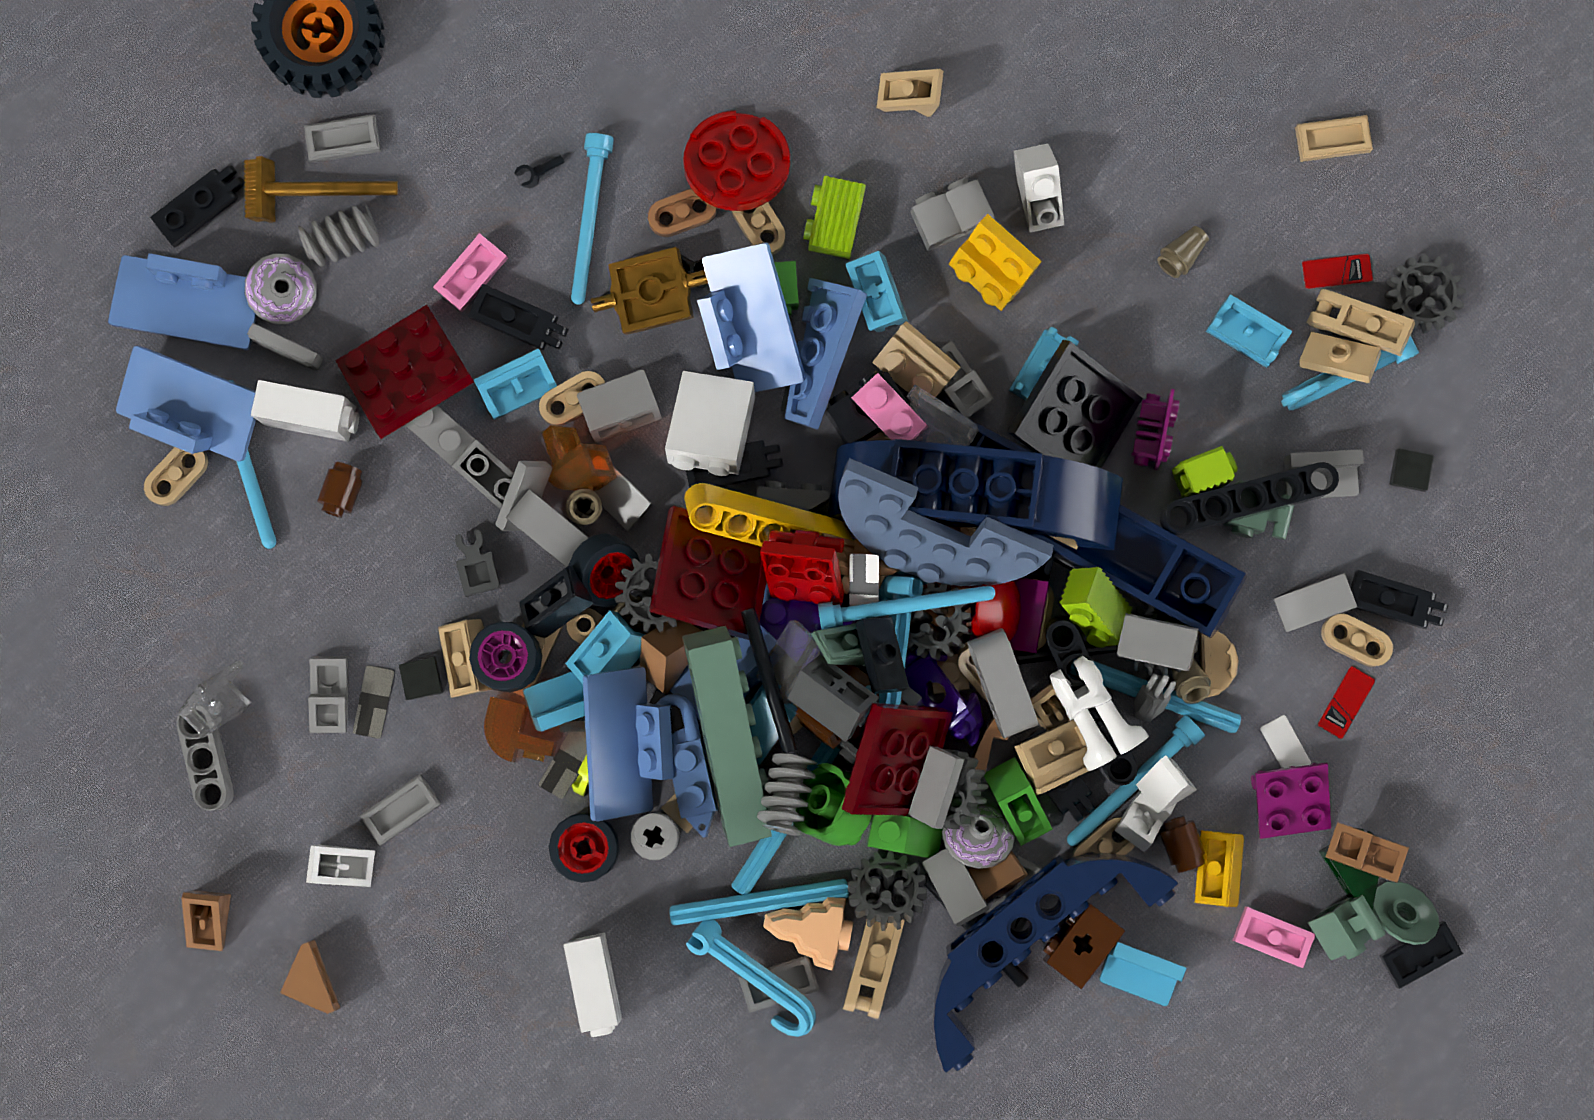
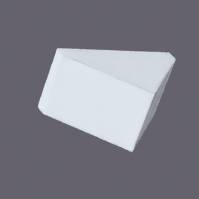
[1136,755,1197,814]
[306,844,375,887]

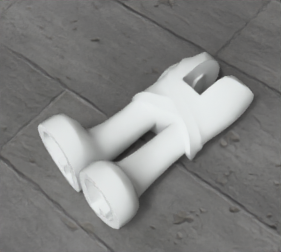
[1050,656,1149,771]

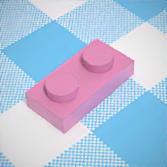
[433,233,508,312]
[851,373,928,441]
[1232,906,1315,968]

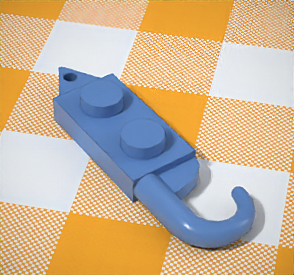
[656,694,719,838]

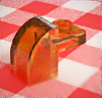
[541,425,617,491]
[484,697,557,762]

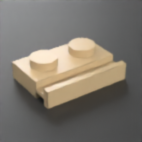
[872,321,961,402]
[1014,719,1089,795]

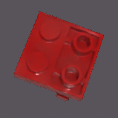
[760,529,845,606]

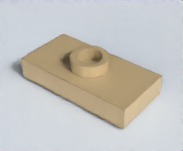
[1299,332,1381,383]

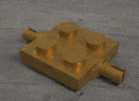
[591,247,708,335]

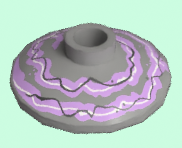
[244,254,316,325]
[942,804,1015,869]

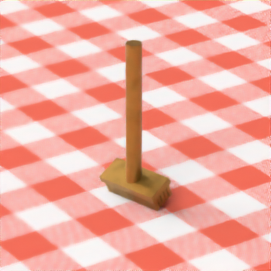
[244,156,398,223]

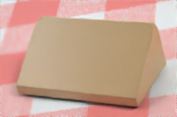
[438,619,493,698]

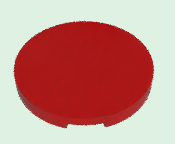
[683,110,790,211]

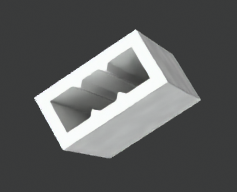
[665,371,756,476]
[251,380,360,442]
[563,932,622,1037]

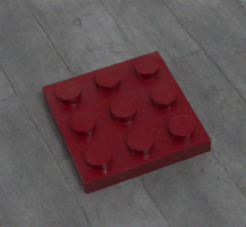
[335,304,474,439]
[649,505,767,640]
[841,703,953,816]

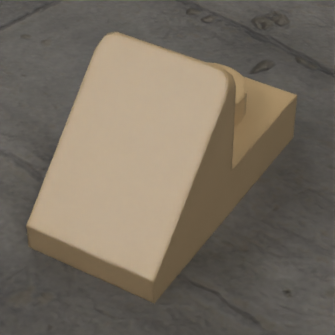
[876,69,944,117]

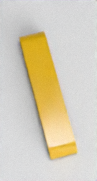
[684,483,852,547]

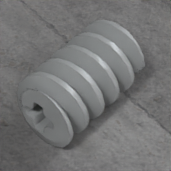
[298,204,380,267]
[757,753,818,836]
[631,812,680,860]

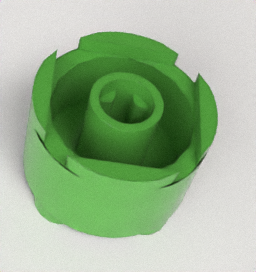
[793,763,872,846]

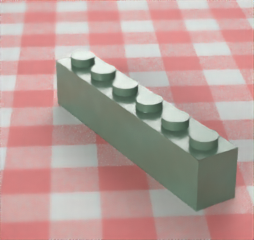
[682,626,772,847]

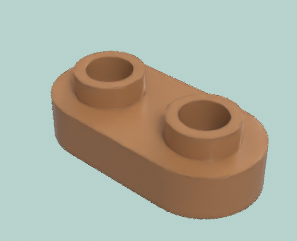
[648,189,717,237]

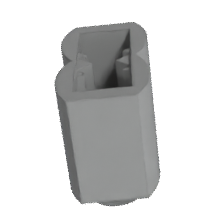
[910,178,995,251]

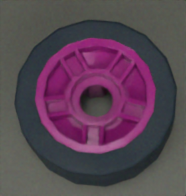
[469,621,543,693]

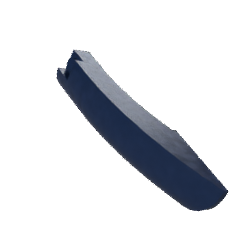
[915,395,1247,638]

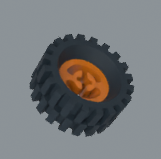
[251,0,385,98]

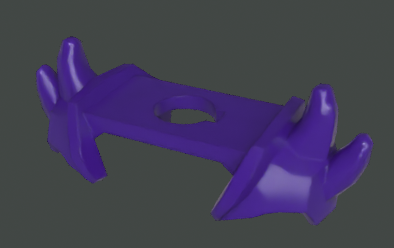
[905,649,984,746]

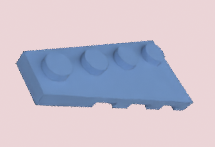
[784,277,867,430]

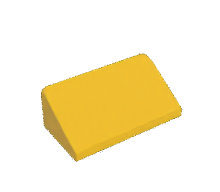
[1194,830,1244,907]

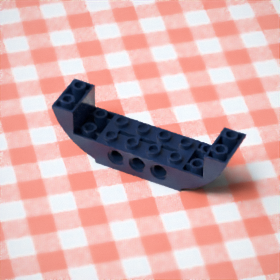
[828,439,1123,550]
[933,853,1178,1073]

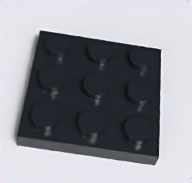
[1007,340,1143,468]

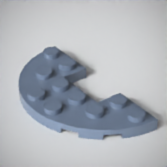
[838,458,1054,586]

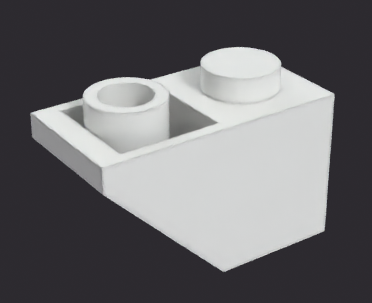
[1014,143,1064,233]

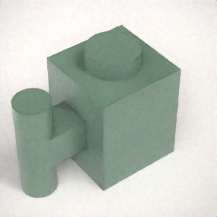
[1223,480,1295,540]
[1308,895,1386,960]

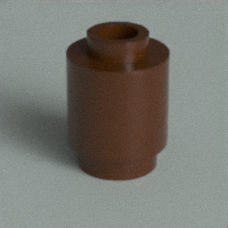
[317,462,363,518]
[1159,816,1205,873]

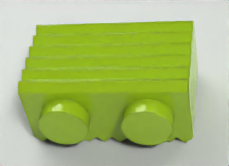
[803,176,866,260]
[1172,446,1238,498]
[1059,567,1132,648]

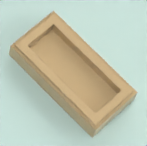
[1295,115,1373,162]

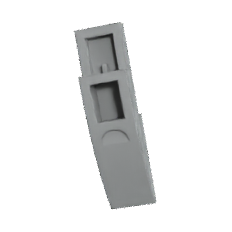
[405,405,514,510]

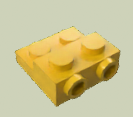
[948,214,1042,311]

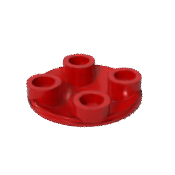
[971,581,1021,642]

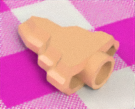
[763,897,853,971]

